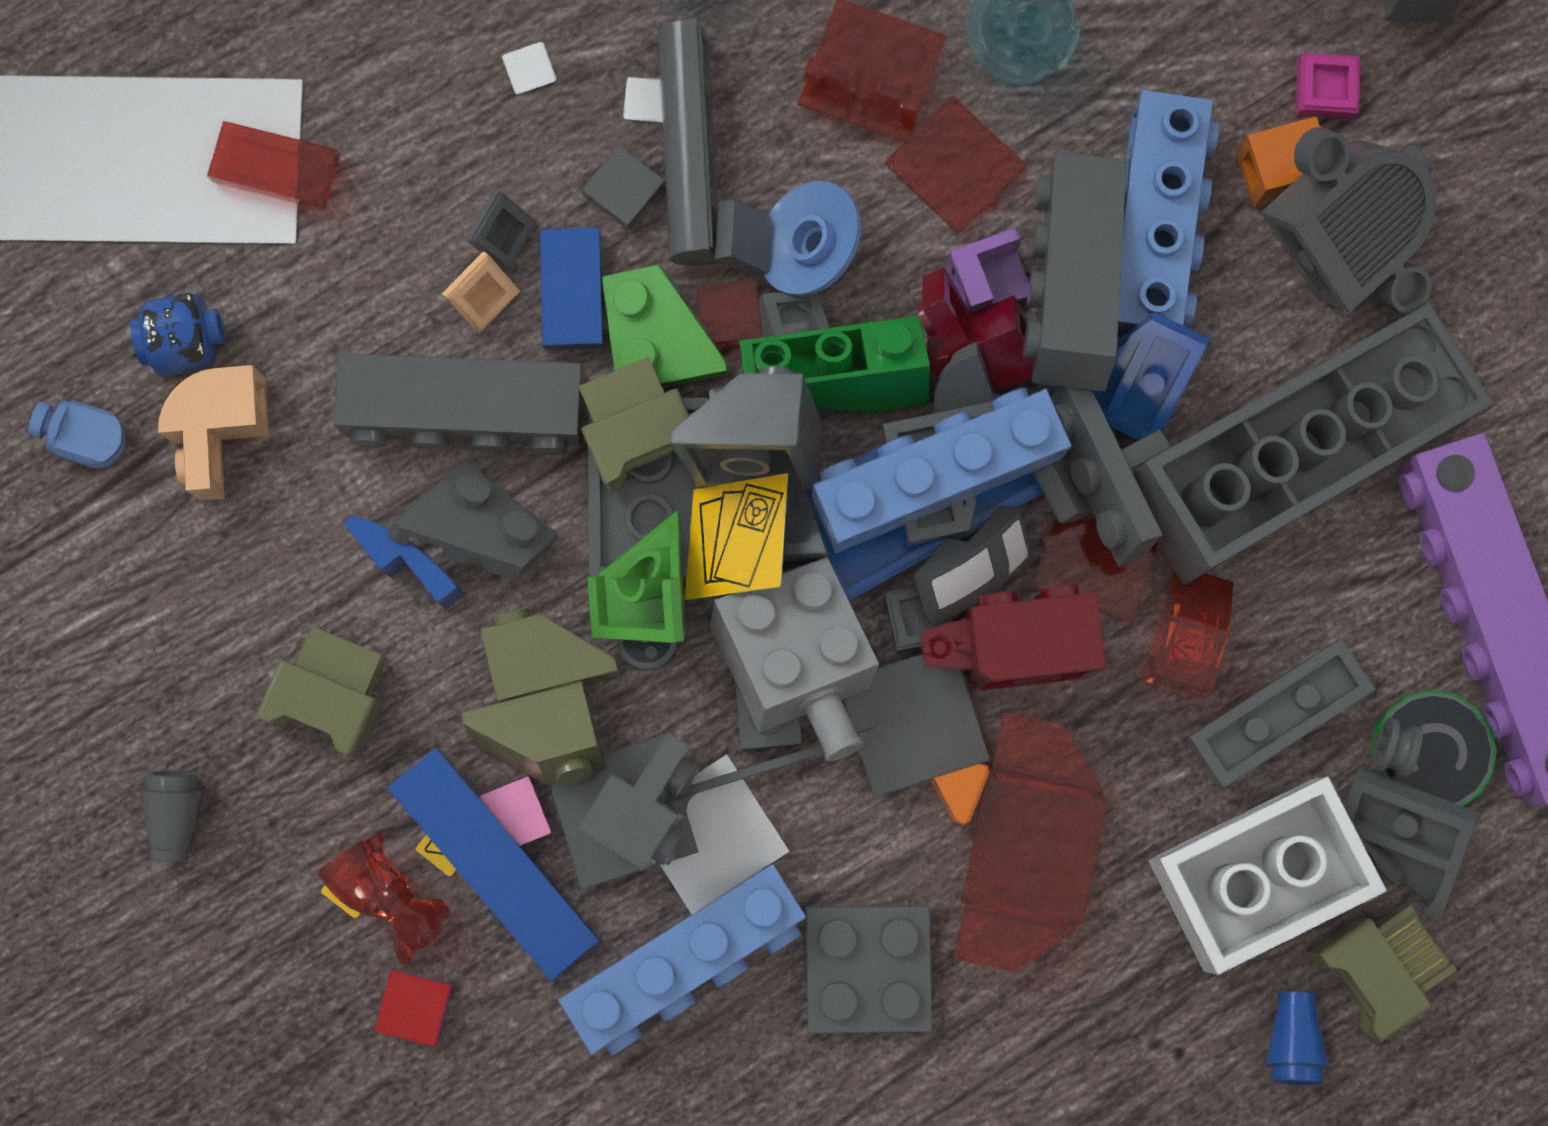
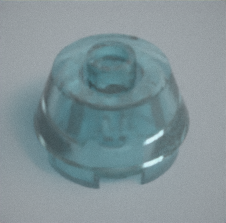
[964,0,1081,85]

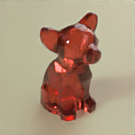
[317,832,450,964]

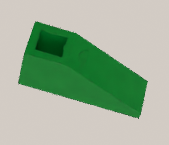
[739,316,930,413]

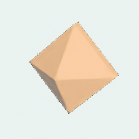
[442,251,520,334]

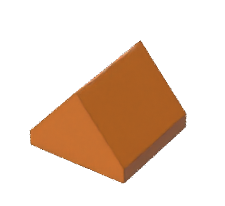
[929,763,990,826]

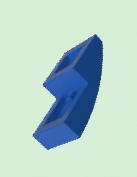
[343,515,465,609]

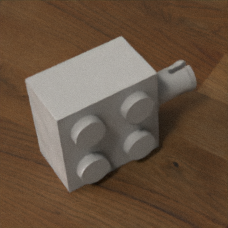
[710,557,879,762]

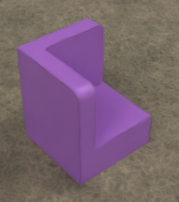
[946,228,1029,313]

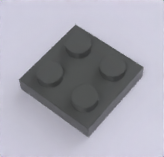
[806,906,932,1033]

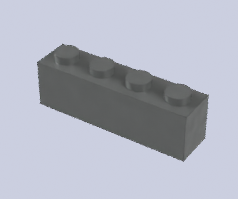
[1023,151,1127,392]
[333,353,586,455]

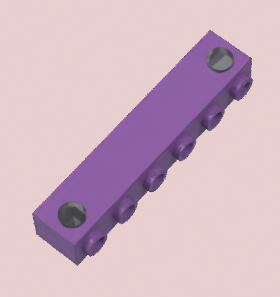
[1398,432,1548,806]

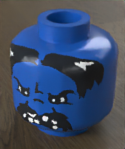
[130,293,226,376]

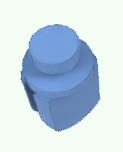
[28,400,127,469]

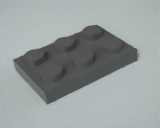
[588,398,708,580]

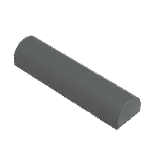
[658,18,719,266]

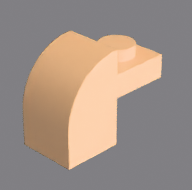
[158,365,269,500]

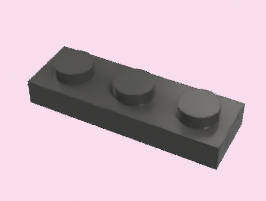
[1050,386,1163,567]
[1185,638,1376,789]

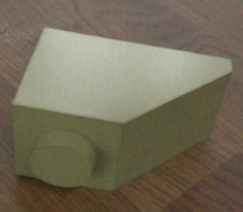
[480,608,622,702]
[461,680,607,785]

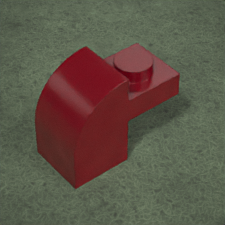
[917,267,1034,391]

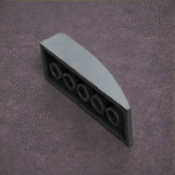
[1132,303,1494,586]

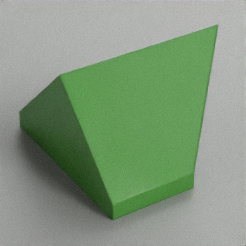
[587,510,687,643]

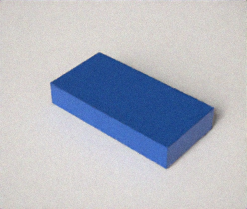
[540,227,604,350]

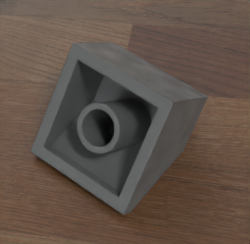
[671,367,822,490]

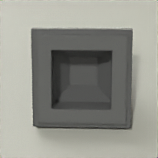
[464,189,537,271]

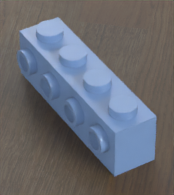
[1117,90,1219,337]
[811,388,1071,554]
[558,864,806,1056]

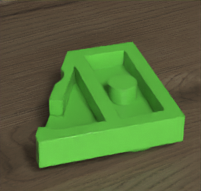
[602,265,733,389]

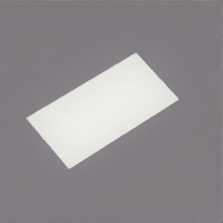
[0,76,302,244]

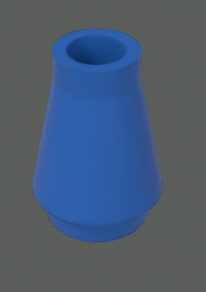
[1265,992,1329,1085]

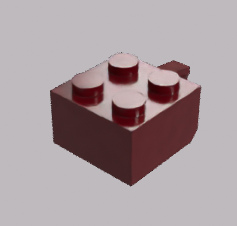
[921,584,1107,691]

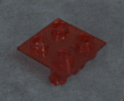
[797,0,947,143]

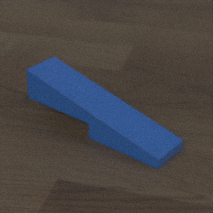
[387,748,600,981]

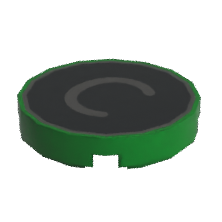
[1369,690,1497,807]

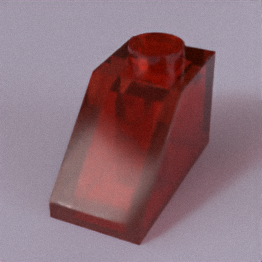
[1141,569,1234,698]

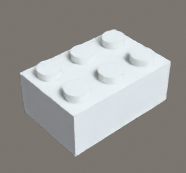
[1148,777,1387,975]

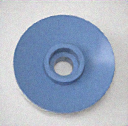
[763,181,861,296]

